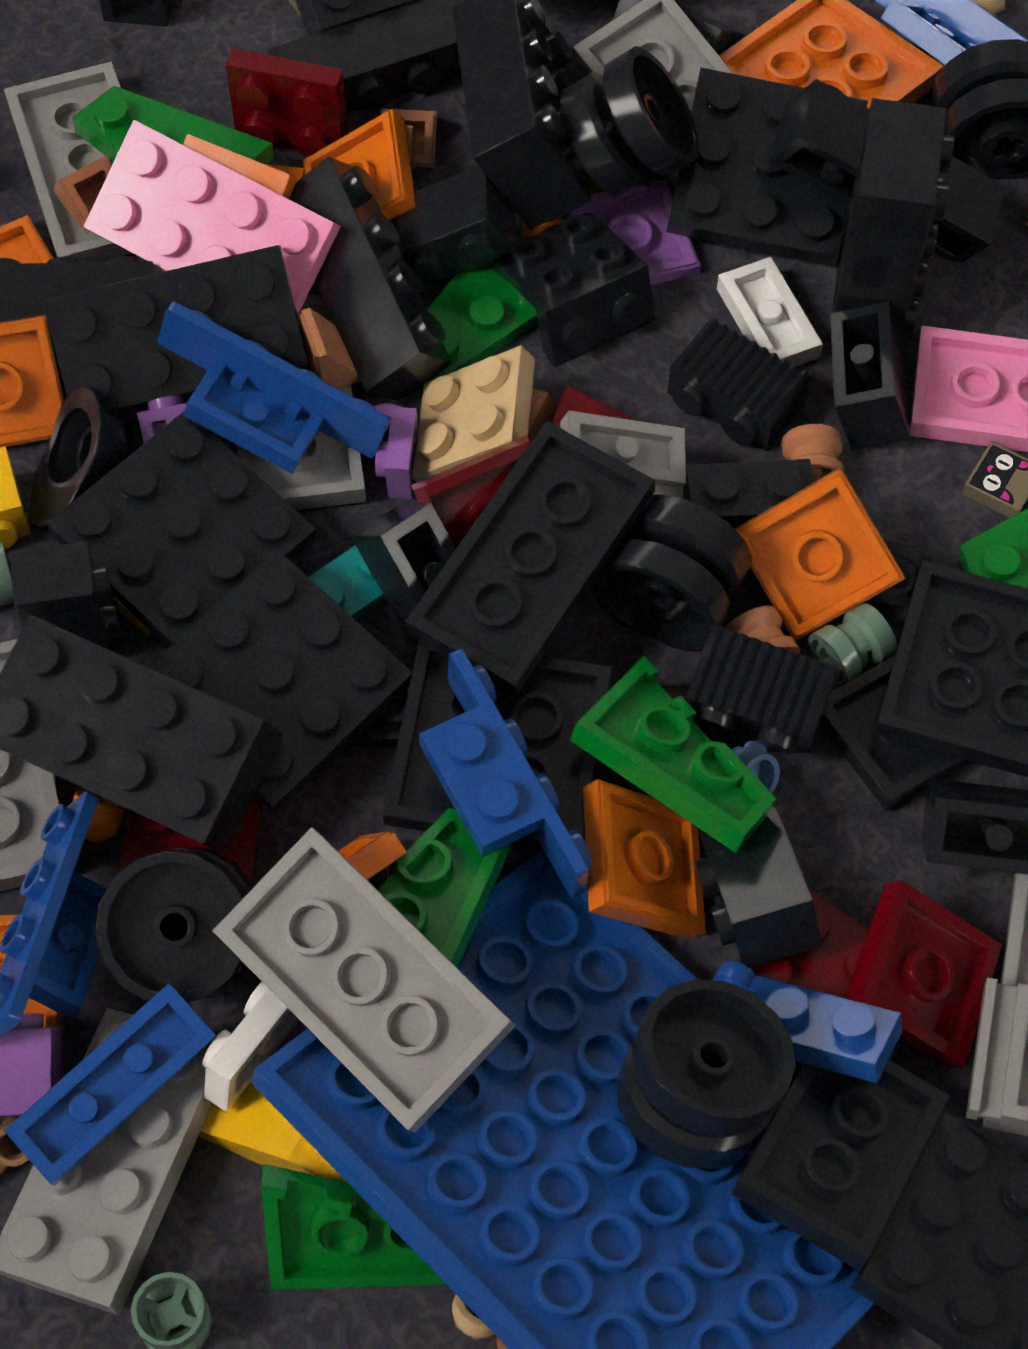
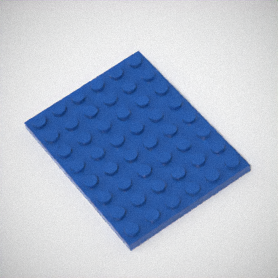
[251,850,875,1349]

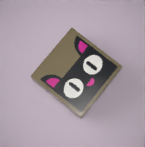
[962,441,1028,518]

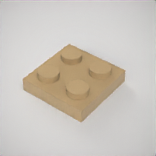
[412,345,535,482]

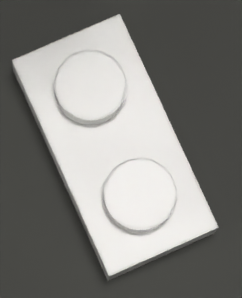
[717,257,823,366]
[202,982,299,1112]

